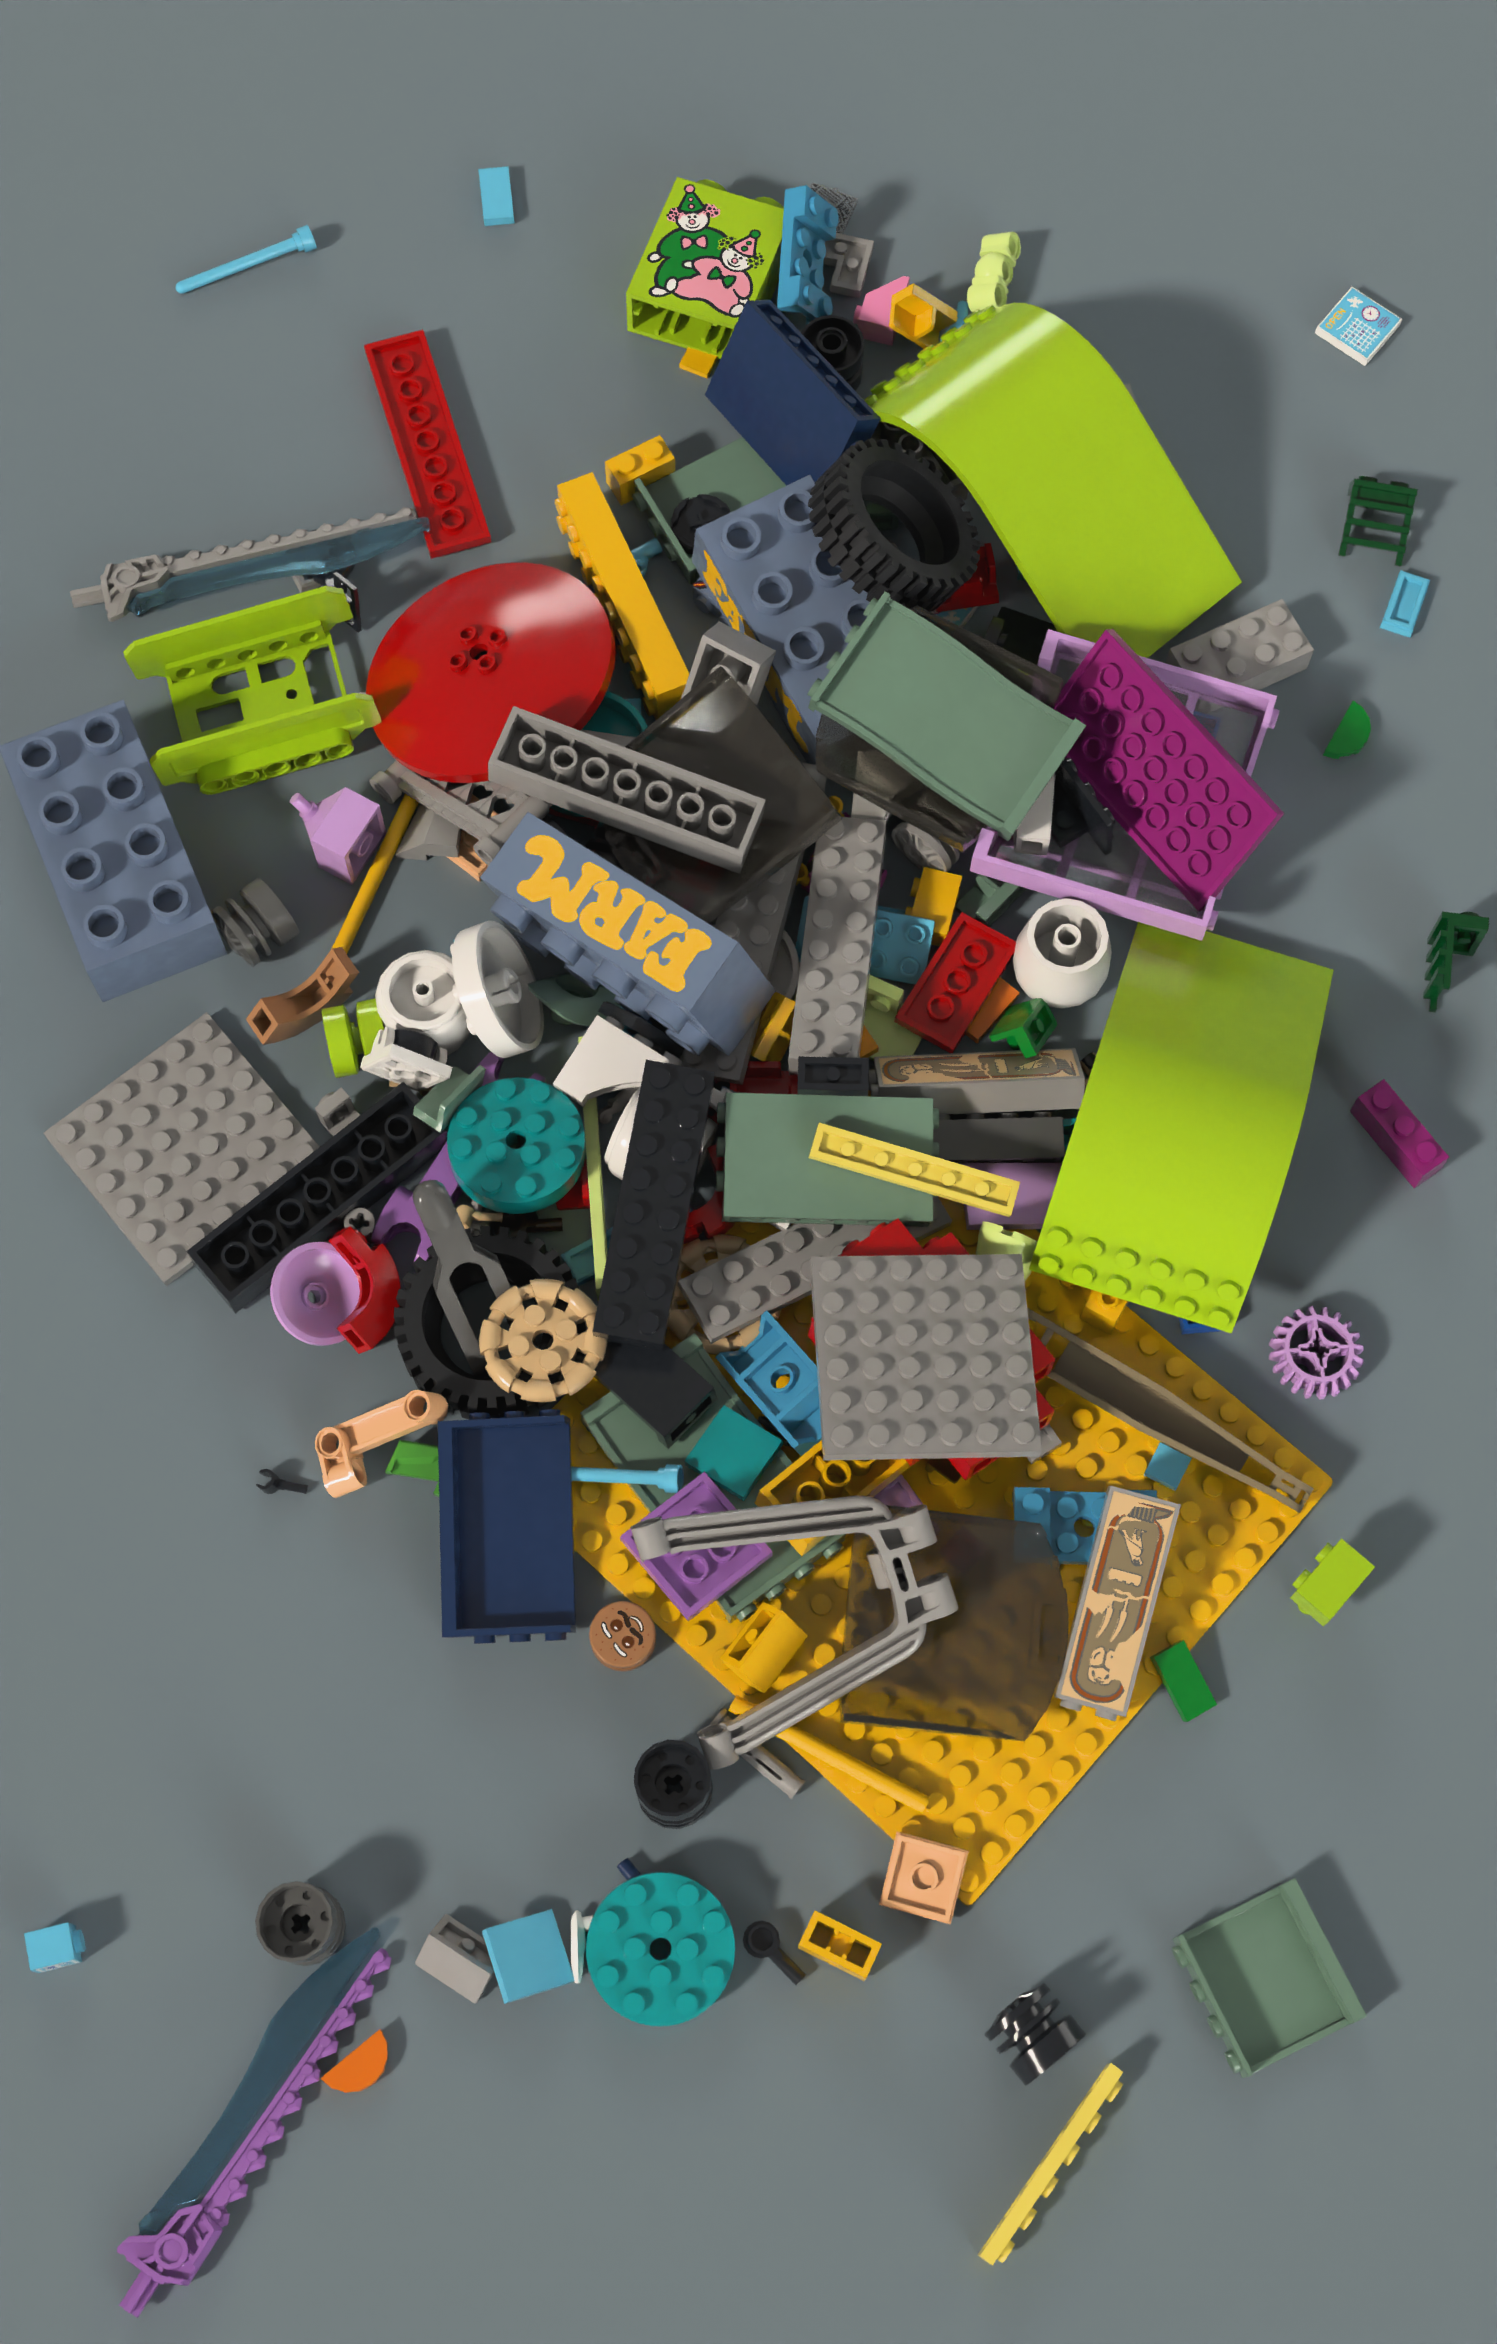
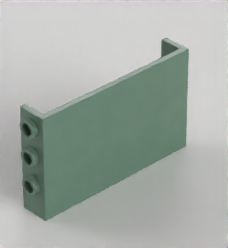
[632,437,786,585]
[716,1092,939,1227]

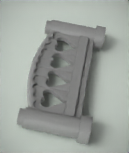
[369,760,552,866]

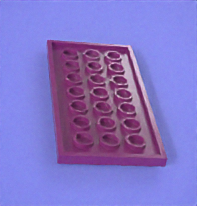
[1049,629,1285,911]

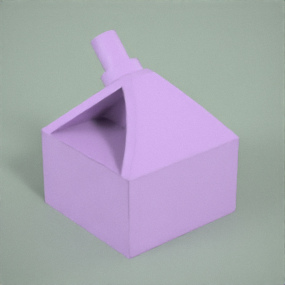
[290,787,386,885]

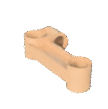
[315,1390,448,1498]

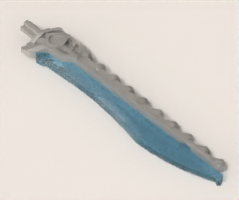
[70,507,431,622]

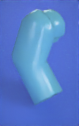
[631,538,662,576]

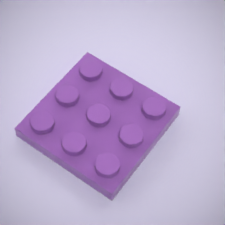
[620,1472,773,1622]

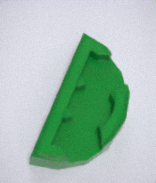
[1323,701,1371,759]

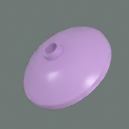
[270,1242,360,1346]

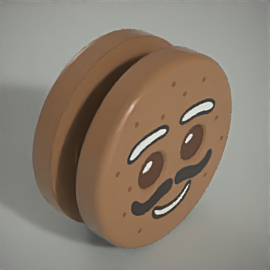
[589,1601,656,1671]

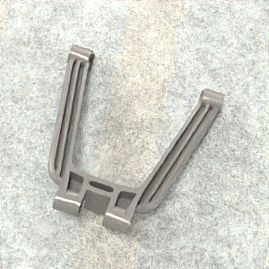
[631,1495,958,1770]

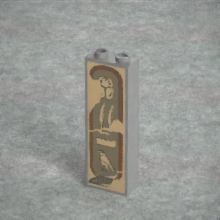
[868,1048,1085,1115]
[1054,1485,1181,1721]

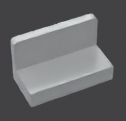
[415,1914,495,2003]

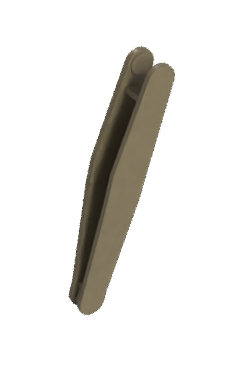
[1027,1307,1314,1513]

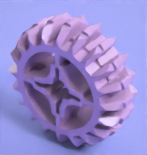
[1269,1306,1364,1400]

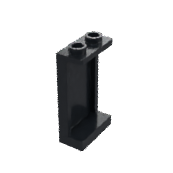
[797,1056,869,1096]
[575,1341,718,1449]

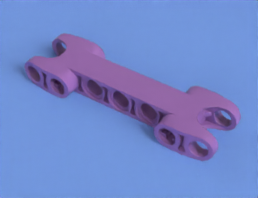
[371,1052,545,1266]

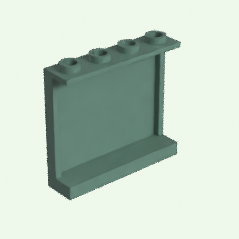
[1172,1878,1367,2078]

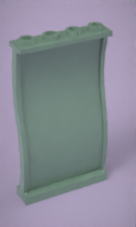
[807,591,1086,841]
[580,1333,846,1624]

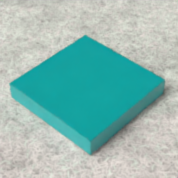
[684,1405,783,1501]

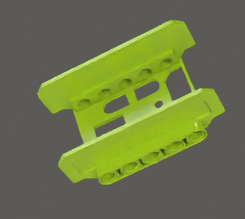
[123,586,382,795]

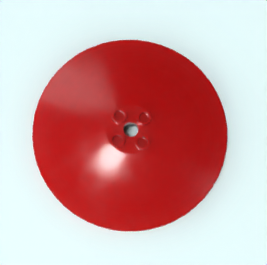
[366,563,615,783]

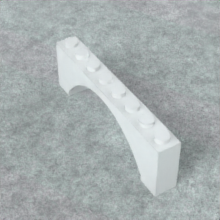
[553,1015,792,1230]

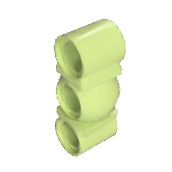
[967,231,1021,313]

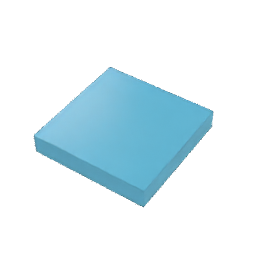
[482,1909,575,2004]

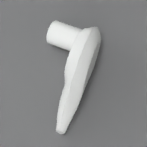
[570,1910,593,1983]

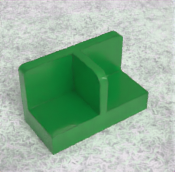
[989,998,1058,1059]

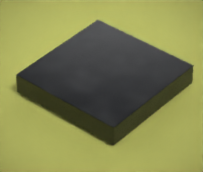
[598,1001,685,1058]

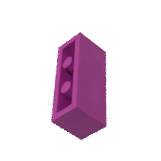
[1350,1079,1449,1189]

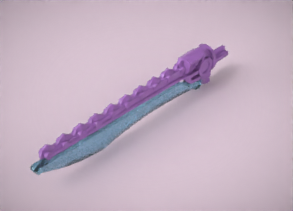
[117,1927,392,2318]

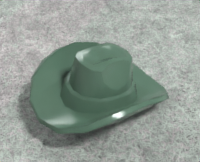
[527,972,621,1026]

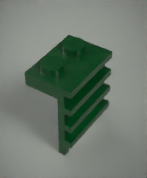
[1338,476,1418,566]
[1423,911,1489,1012]

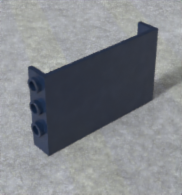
[705,300,881,486]
[438,1409,576,1644]

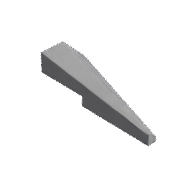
[395,783,468,860]

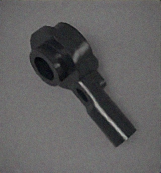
[743,1920,806,1985]

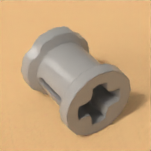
[344,1208,375,1246]

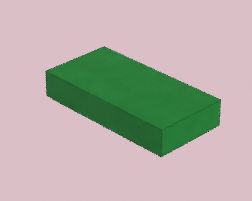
[1150,1640,1217,1722]

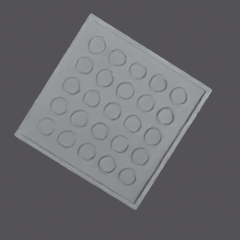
[43,1012,319,1286]
[810,1254,1042,1461]

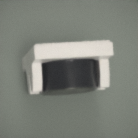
[360,1026,453,1092]

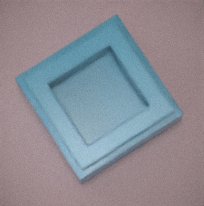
[1144,1442,1192,1491]

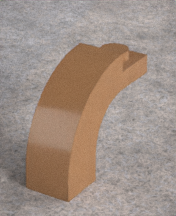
[246,947,359,1045]

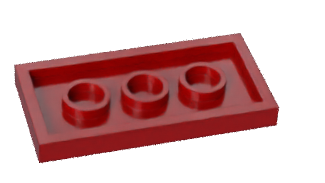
[894,912,1016,1053]

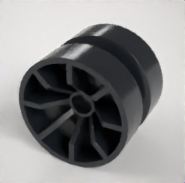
[801,315,864,391]

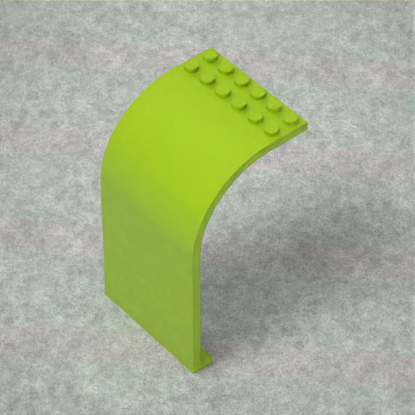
[862,303,1242,665]
[1029,922,1334,1334]

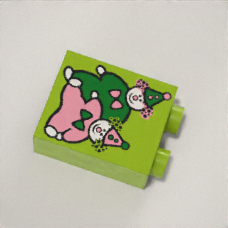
[626,177,784,359]

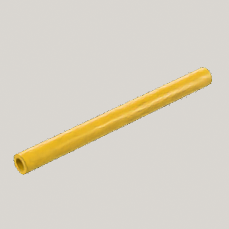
[331,794,419,954]
[728,1695,930,1814]

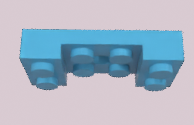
[777,185,839,325]
[715,1310,822,1456]
[1012,1487,1157,1565]

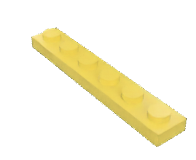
[808,1123,1020,1217]
[978,2063,1123,2265]

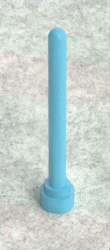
[175,225,317,294]
[572,1464,684,1493]

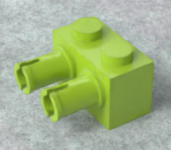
[1290,1538,1375,1627]

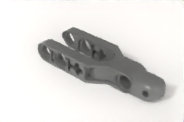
[412,1180,539,1377]

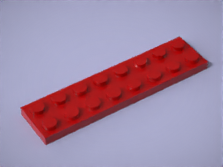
[364,329,492,559]

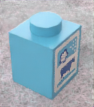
[24,1922,86,1973]

